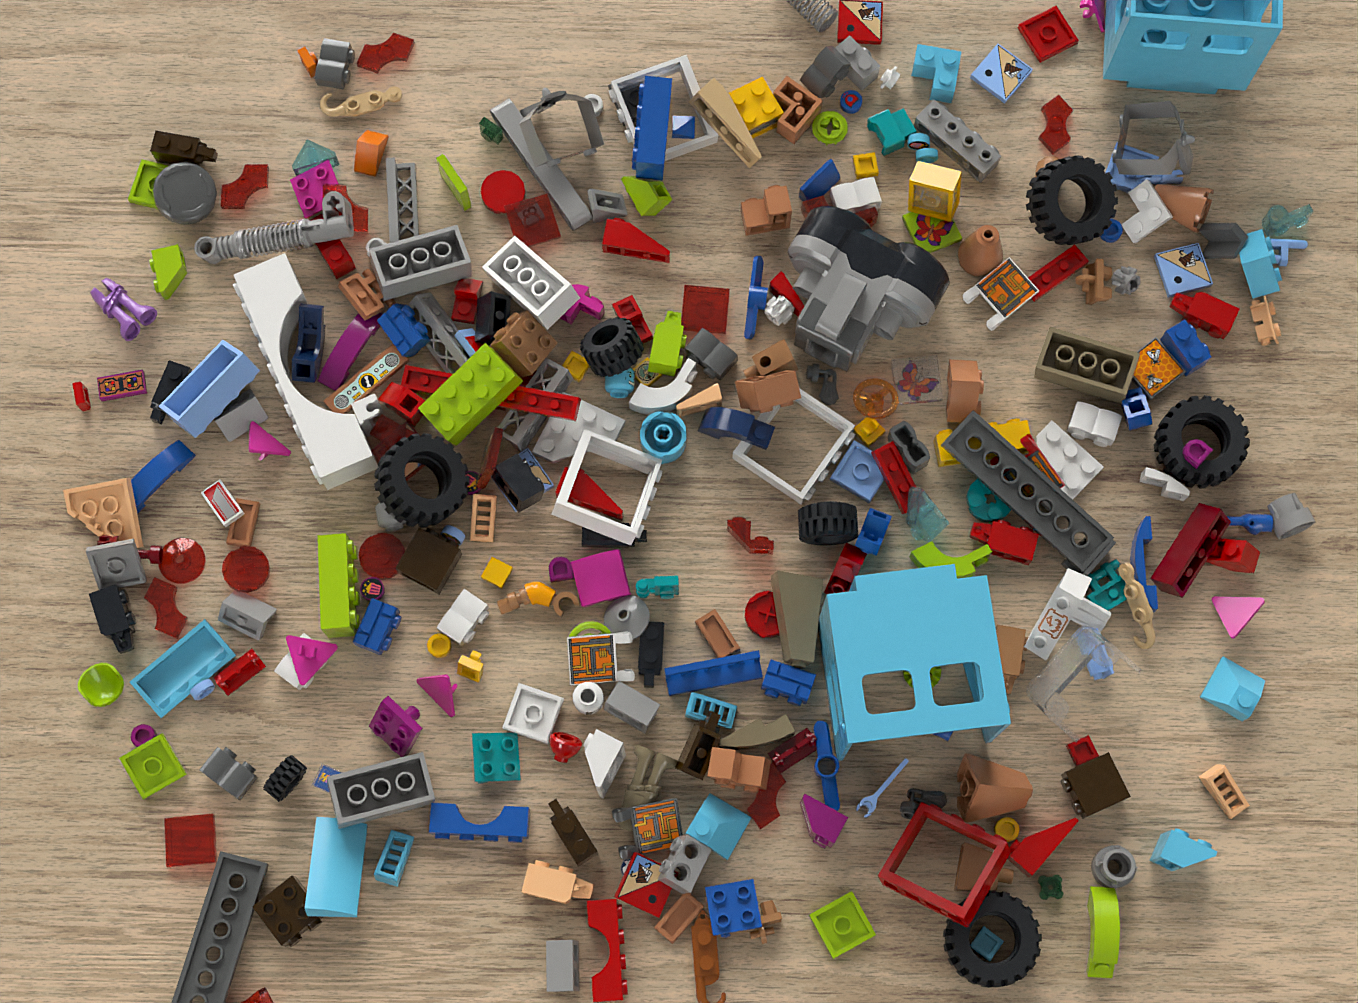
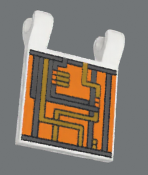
[963,257,1039,331]
[567,631,635,685]

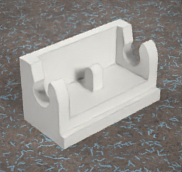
[351,393,386,437]

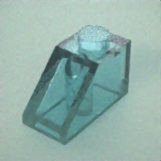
[906,486,949,542]

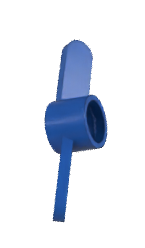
[744,256,768,340]
[814,721,840,811]

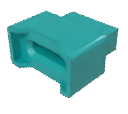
[867,108,917,156]

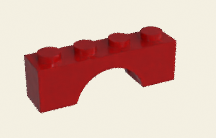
[587,899,628,1003]

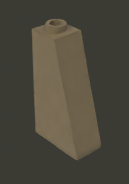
[771,571,823,669]

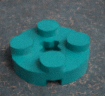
[966,479,1011,522]

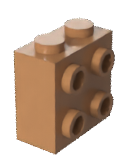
[490,310,557,378]

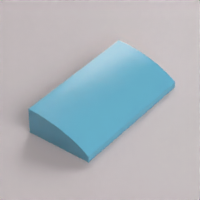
[130,619,236,718]
[305,817,368,917]

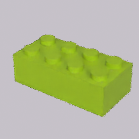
[418,343,523,446]
[317,533,361,638]

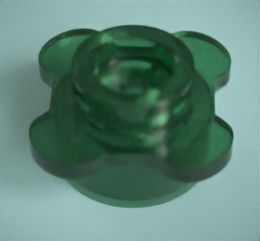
[1038,875,1064,900]

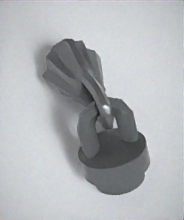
[806,363,839,405]
[900,788,947,820]

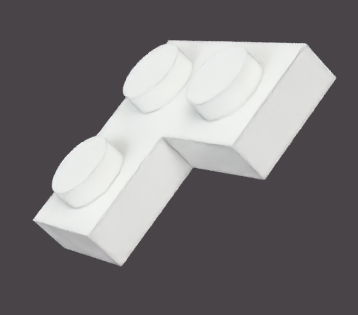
[1121,179,1173,244]

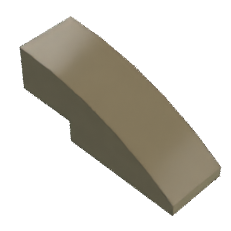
[718,714,795,750]

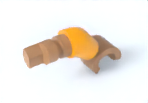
[497,582,580,617]

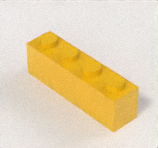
[933,418,1030,467]

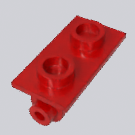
[213,648,266,696]

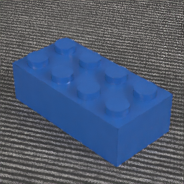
[632,76,672,181]

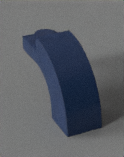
[292,303,326,383]
[698,407,775,450]

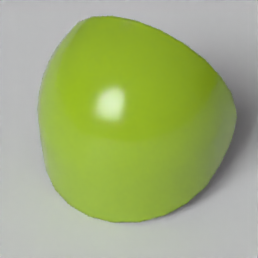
[78,663,124,707]

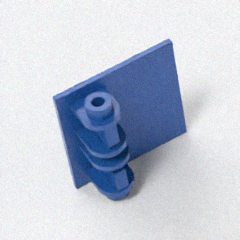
[705,879,762,938]

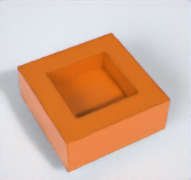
[297,46,318,78]

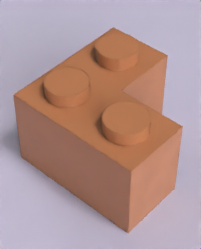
[773,76,823,145]
[740,185,792,236]
[946,359,984,422]
[735,370,801,413]
[707,747,771,793]

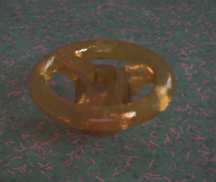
[853,378,899,419]

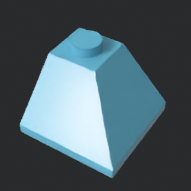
[1200,656,1265,722]
[686,793,752,860]

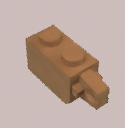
[995,625,1029,695]

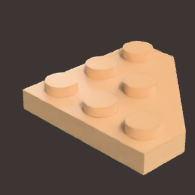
[63,478,143,548]

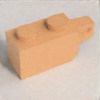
[522,860,594,904]

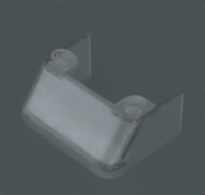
[1026,626,1142,742]

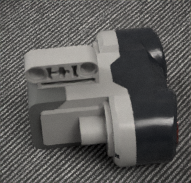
[788,206,950,372]

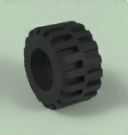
[580,317,644,377]
[798,501,859,546]

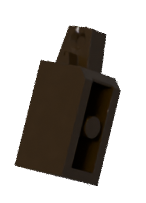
[150,130,218,165]
[675,711,721,781]
[548,799,599,867]

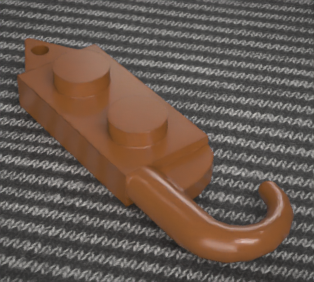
[691,909,726,1003]

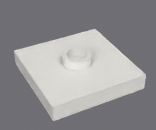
[502,683,564,744]

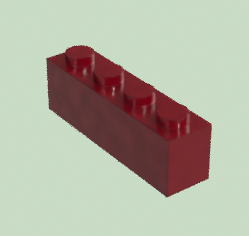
[1150,503,1231,598]

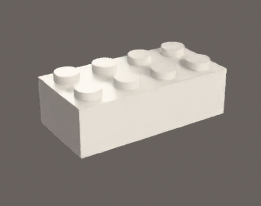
[482,236,580,330]

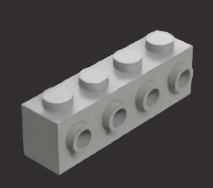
[914,99,1001,183]

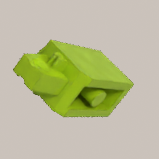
[647,311,687,377]

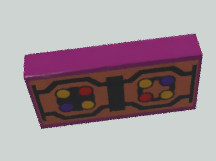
[97,369,147,402]

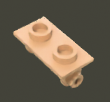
[1250,295,1281,346]

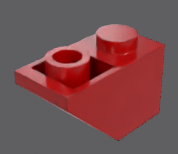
[378,382,425,427]
[1206,538,1260,574]
[824,542,867,594]

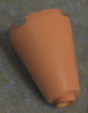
[1155,184,1214,233]
[958,225,1003,277]

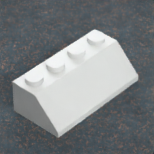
[583,729,626,799]

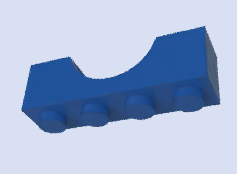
[429,803,530,843]

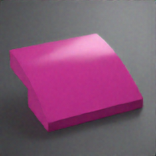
[571,549,631,608]

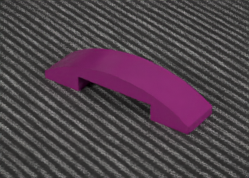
[318,313,383,391]

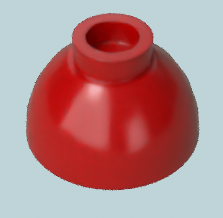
[549,732,583,763]

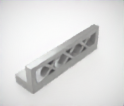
[386,157,419,243]
[408,292,470,374]
[495,358,573,452]

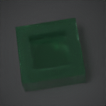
[479,117,504,145]

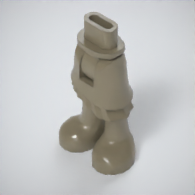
[618,745,678,832]

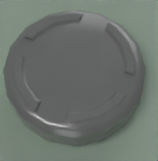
[153,162,217,225]

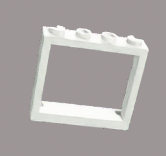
[609,55,718,161]
[732,388,855,505]
[551,429,662,545]

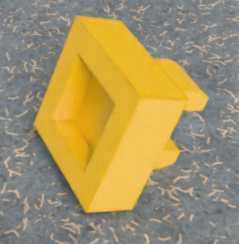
[853,414,886,447]
[457,650,484,683]

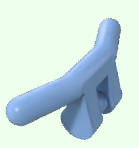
[1270,238,1308,267]

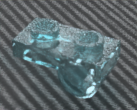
[1262,204,1314,237]

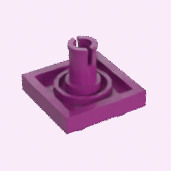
[369,696,423,757]

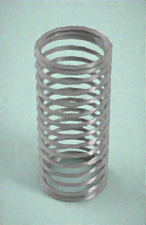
[787,0,838,32]

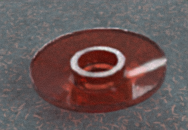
[158,538,206,584]

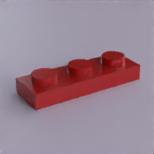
[1028,244,1089,302]
[871,441,925,515]

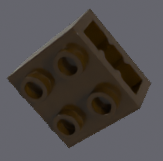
[395,528,462,595]
[1061,752,1131,819]
[252,875,323,947]

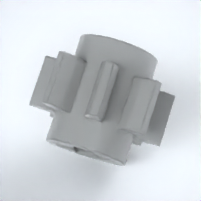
[1112,266,1140,295]

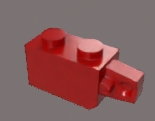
[1169,291,1240,340]
[969,520,1039,566]

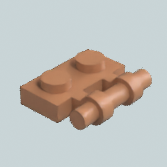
[338,269,396,320]

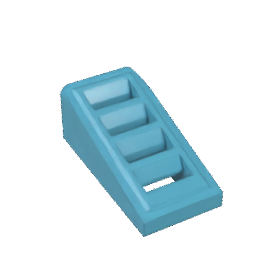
[685,692,737,730]
[374,830,414,887]

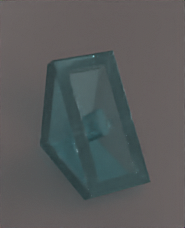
[292,139,340,176]

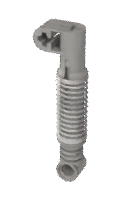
[194,191,354,264]

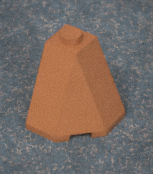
[957,753,1033,823]

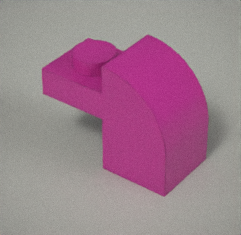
[560,284,605,325]

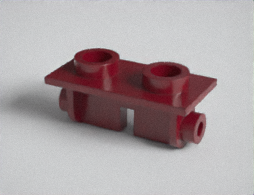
[767,728,817,774]

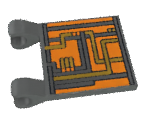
[612,798,683,860]

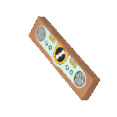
[323,344,410,414]

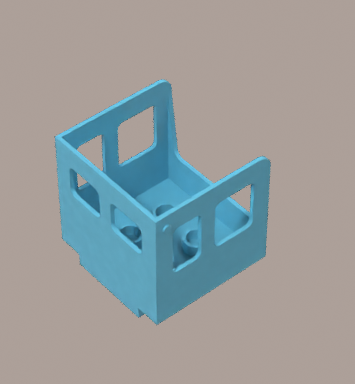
[1103,0,1283,95]
[818,564,1011,761]

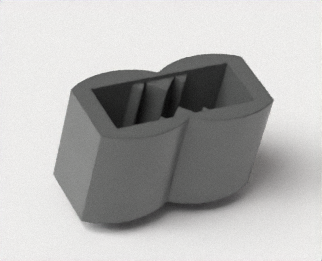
[315,38,355,89]
[800,46,851,98]
[685,328,738,381]
[887,421,930,474]
[199,747,258,800]

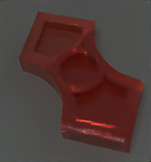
[356,33,415,74]
[1038,94,1073,155]
[221,164,269,209]
[322,184,368,232]
[144,577,188,639]
[747,762,786,830]

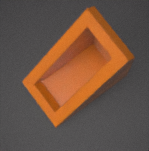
[354,130,389,177]

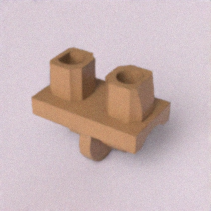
[1076,258,1112,305]
[738,900,782,944]

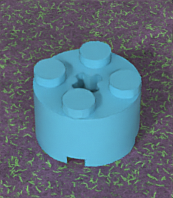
[640,411,687,464]

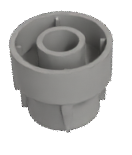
[1267,493,1316,539]
[1091,845,1137,889]

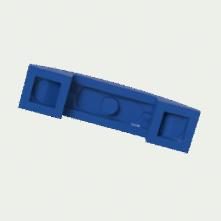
[131,440,196,514]
[1130,516,1158,613]

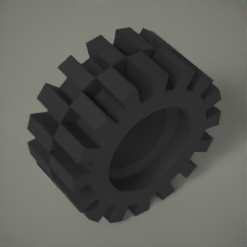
[263,755,307,802]

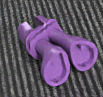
[90,277,157,341]

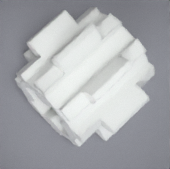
[764,295,794,326]

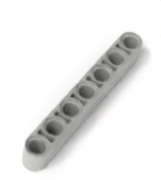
[490,98,593,231]

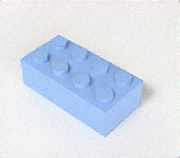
[158,340,260,438]

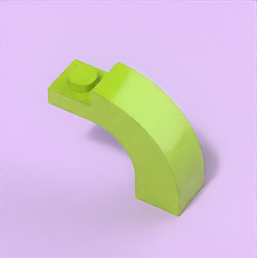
[1086,886,1120,978]

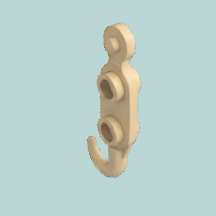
[320,86,402,117]
[1118,563,1156,649]

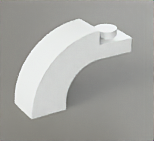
[629,358,698,415]

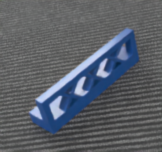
[664,650,763,696]

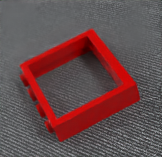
[878,802,1011,928]

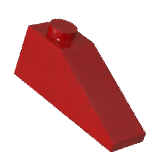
[310,214,356,280]
[602,218,670,263]
[555,467,624,521]
[1007,817,1079,878]

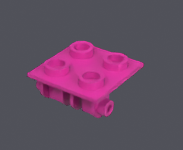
[290,160,343,219]

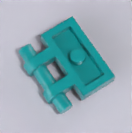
[1086,559,1127,611]
[636,576,679,599]

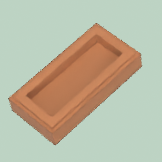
[226,498,260,549]
[695,609,740,658]
[654,893,705,944]

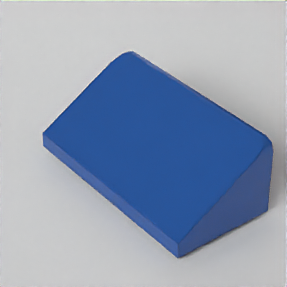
[799,159,840,207]

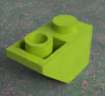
[621,176,672,216]
[149,244,187,300]

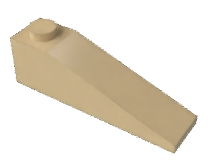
[689,78,762,168]

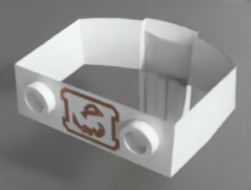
[1024,568,1111,661]

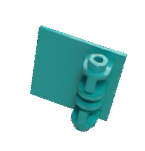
[472,732,521,784]

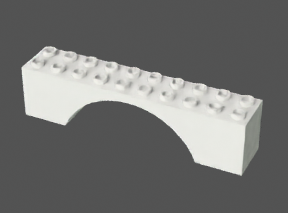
[233,253,379,490]

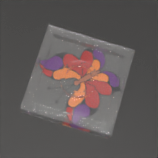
[891,355,943,405]

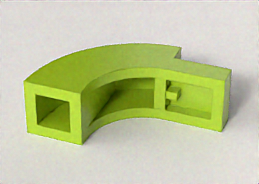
[909,541,992,579]

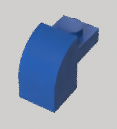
[1121,387,1152,431]
[855,508,892,556]

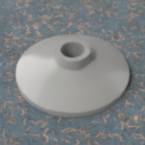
[604,595,650,640]

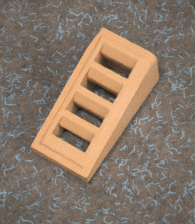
[676,383,722,417]
[470,494,497,542]
[1199,764,1250,819]

